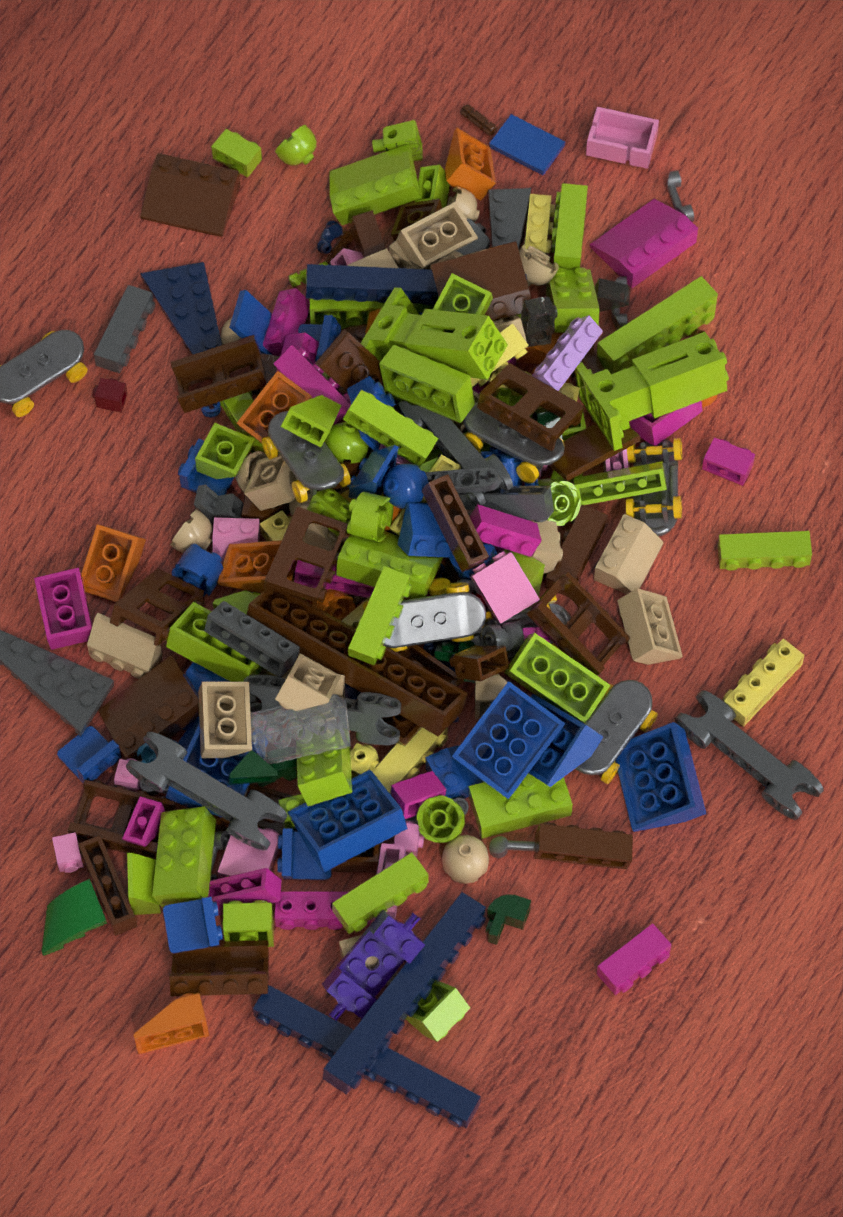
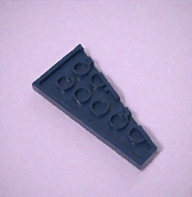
[140,262,222,355]

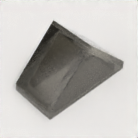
[594,278,631,312]

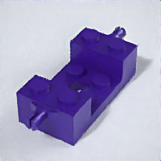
[322,909,425,1021]

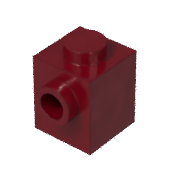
[92,378,128,413]

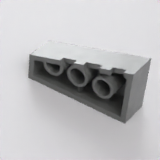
[488,188,531,251]

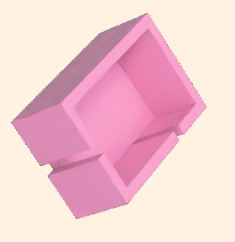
[586,107,659,169]

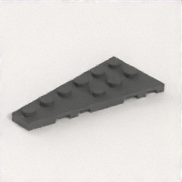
[0,630,114,737]

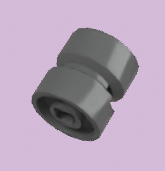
[480,622,524,652]

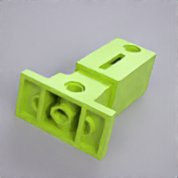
[361,287,508,380]
[575,332,729,451]

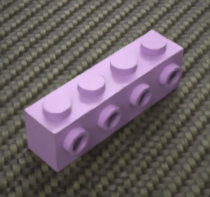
[532,315,603,391]

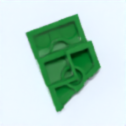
[42,879,107,956]

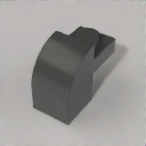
[194,484,244,524]

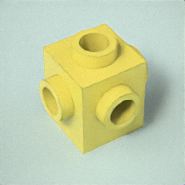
[350,743,380,778]

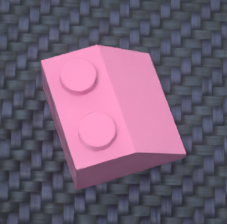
[213,518,260,565]

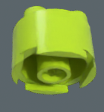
[538,478,581,526]
[347,492,394,542]

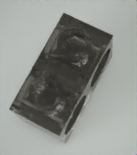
[521,297,558,347]

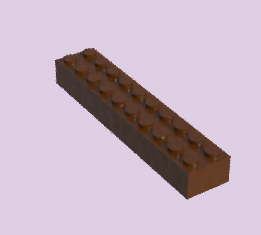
[246,589,468,736]

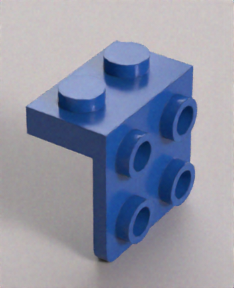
[298,315,341,363]
[178,439,235,496]
[57,726,121,783]
[277,828,331,880]
[163,897,223,953]

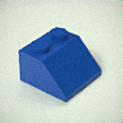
[397,502,451,558]

